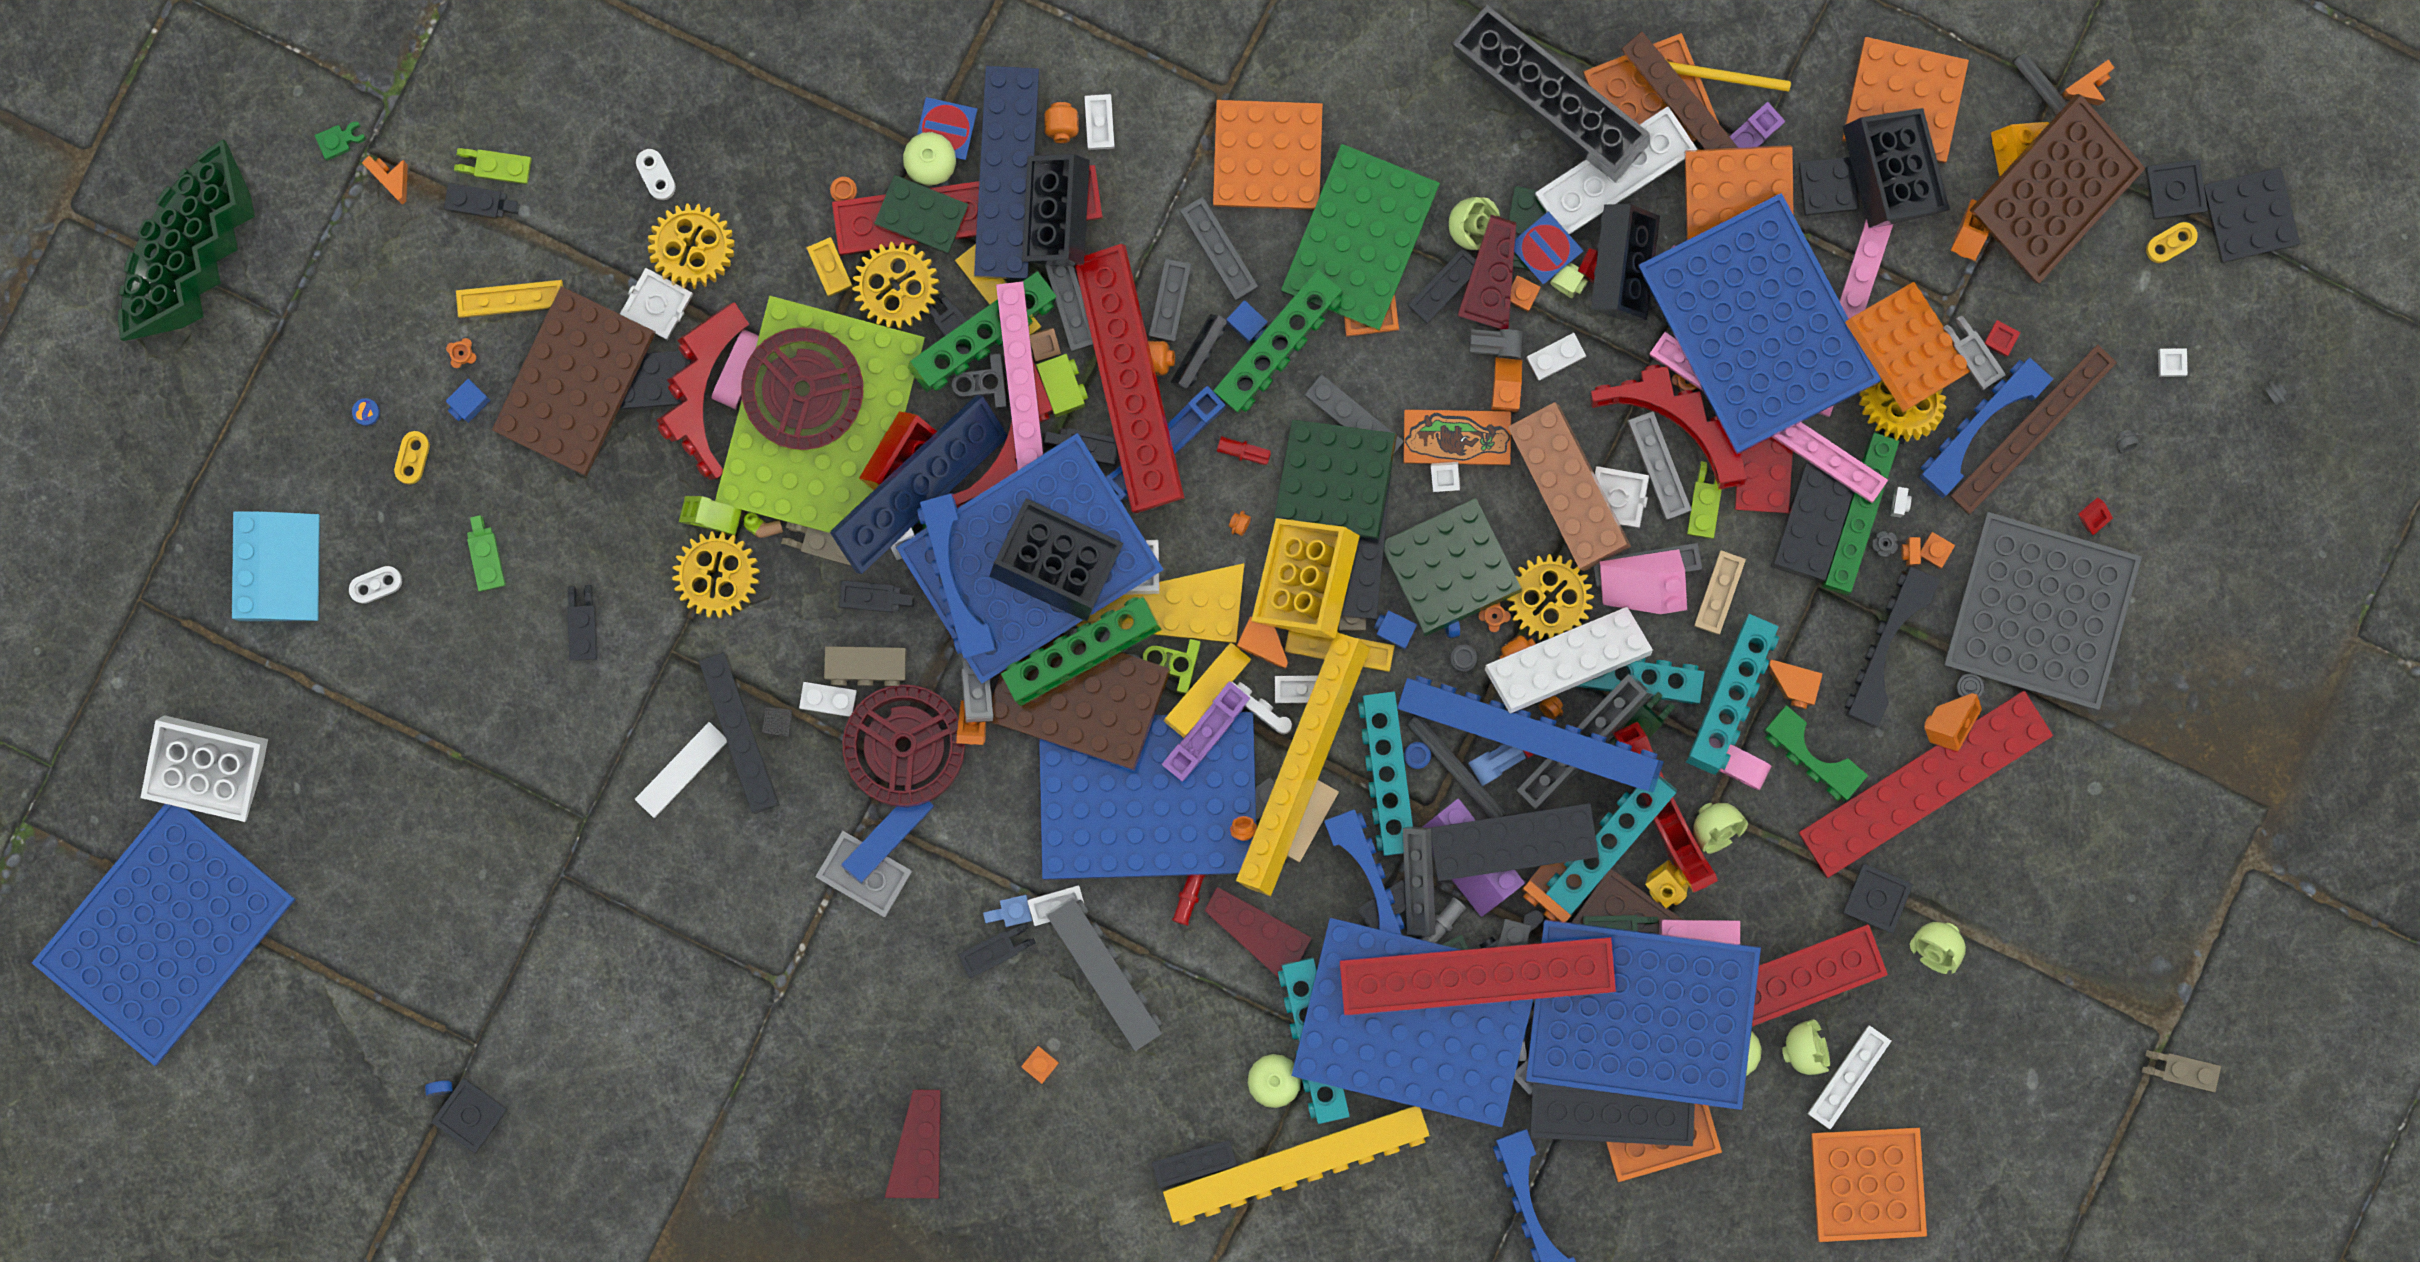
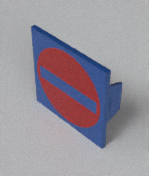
[917,97,978,160]
[1514,211,1584,284]

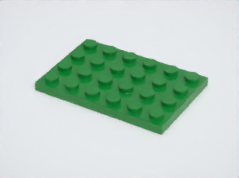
[1281,144,1440,331]

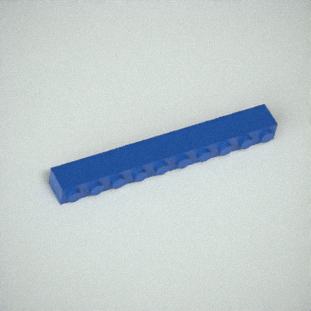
[1397,676,1664,792]

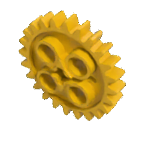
[648,204,734,289]
[852,242,940,329]
[1859,372,1946,442]
[672,531,760,618]
[1506,554,1594,640]

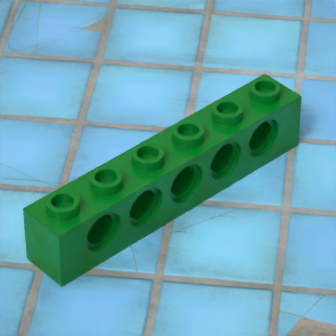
[1213,270,1343,415]
[908,271,1057,393]
[1822,433,1899,595]
[1001,597,1162,706]

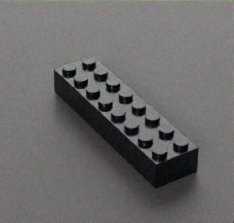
[1452,5,1650,183]

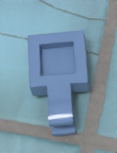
[983,895,1032,927]

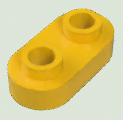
[2146,222,2198,263]
[394,431,430,485]

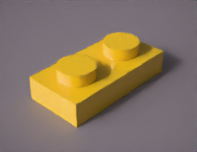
[806,237,853,297]

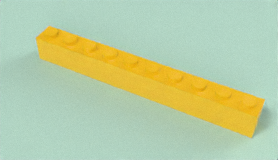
[1236,632,1370,896]
[1163,1106,1430,1226]

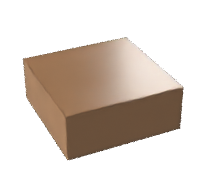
[1030,327,1061,361]

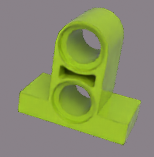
[679,496,742,535]
[1143,639,1201,695]

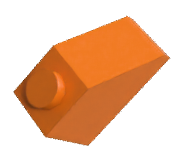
[1951,198,1989,261]
[1491,357,1522,413]
[1237,616,1288,669]
[1767,660,1822,709]
[1924,693,1982,751]

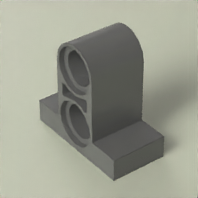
[952,354,1008,411]

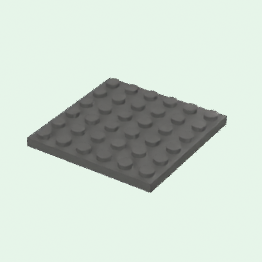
[1943,512,2142,711]

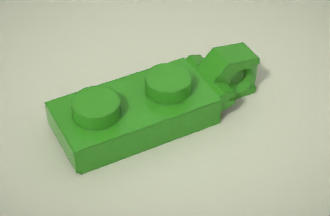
[467,515,506,592]

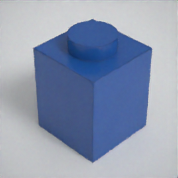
[1226,300,1268,345]
[446,379,491,423]
[1374,610,1417,650]

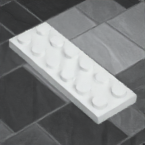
[1535,107,1697,234]
[1485,607,1653,713]

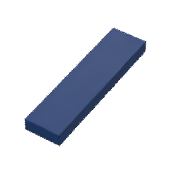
[841,788,934,884]

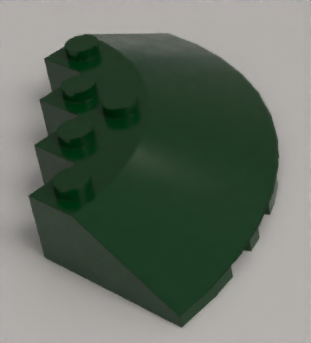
[118,139,255,341]

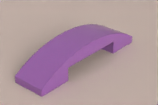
[1729,102,1785,148]
[1162,681,1250,782]

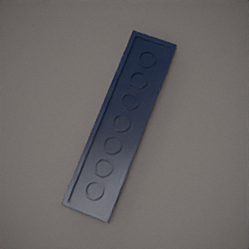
[974,66,1039,280]
[830,395,1008,574]

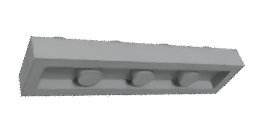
[1627,411,1691,520]

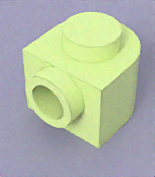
[1550,263,1588,299]

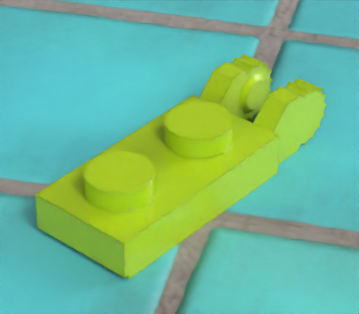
[454,148,532,185]
[1687,461,1722,539]

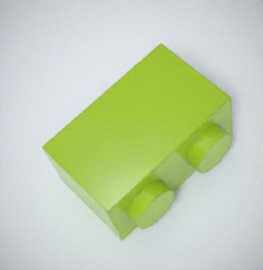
[1036,354,1088,418]

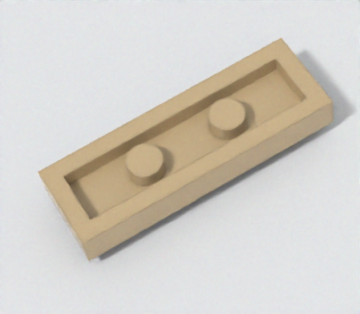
[1694,550,1746,635]

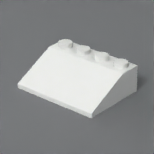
[141,715,268,822]

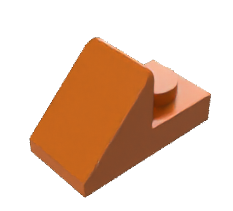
[2061,60,2114,105]
[362,156,408,205]
[957,700,987,745]

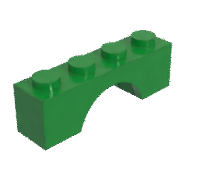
[1763,705,1868,801]

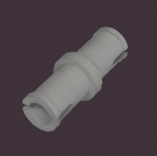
[1419,897,1466,943]

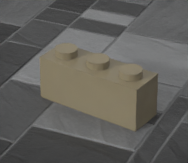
[824,647,907,687]

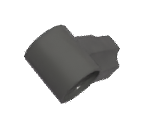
[1469,329,1523,359]

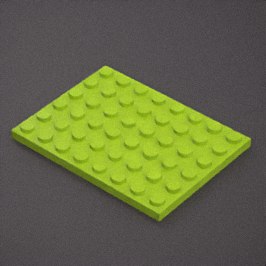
[715,296,925,533]

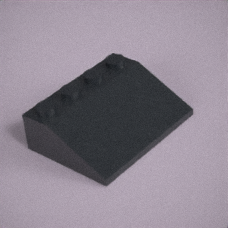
[1842,108,1950,228]
[989,498,1124,622]

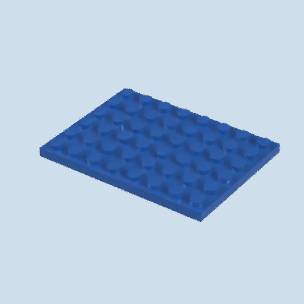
[1638,193,1881,454]
[896,433,1164,684]
[1039,712,1256,880]
[32,804,296,1066]
[1291,918,1533,1127]
[1526,920,1761,1110]

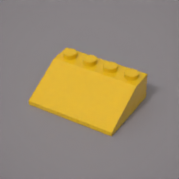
[1251,518,1360,639]

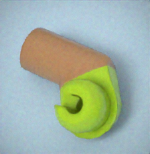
[744,513,783,538]

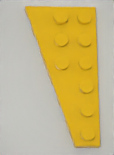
[1077,563,1244,643]

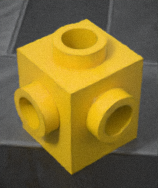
[1645,860,1689,908]

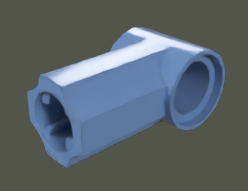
[1468,744,1526,786]

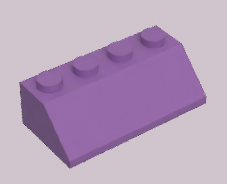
[1423,798,1525,917]

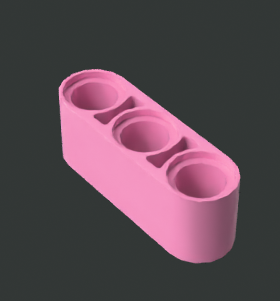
[711,329,759,410]
[1709,738,1772,790]

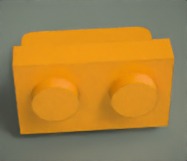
[1991,122,2049,177]

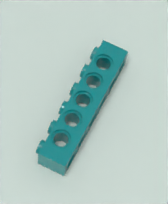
[1686,614,1779,775]
[1575,658,1705,705]
[1358,692,1413,856]
[1546,775,1677,915]
[1278,957,1350,1124]

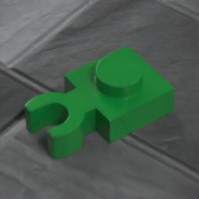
[315,121,366,161]

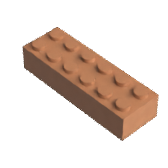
[1508,402,1631,571]

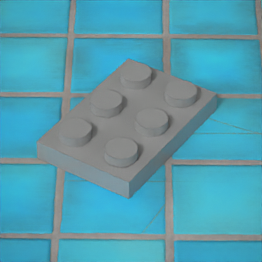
[816,831,913,918]

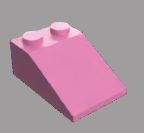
[1600,549,1687,614]
[1659,919,1740,944]

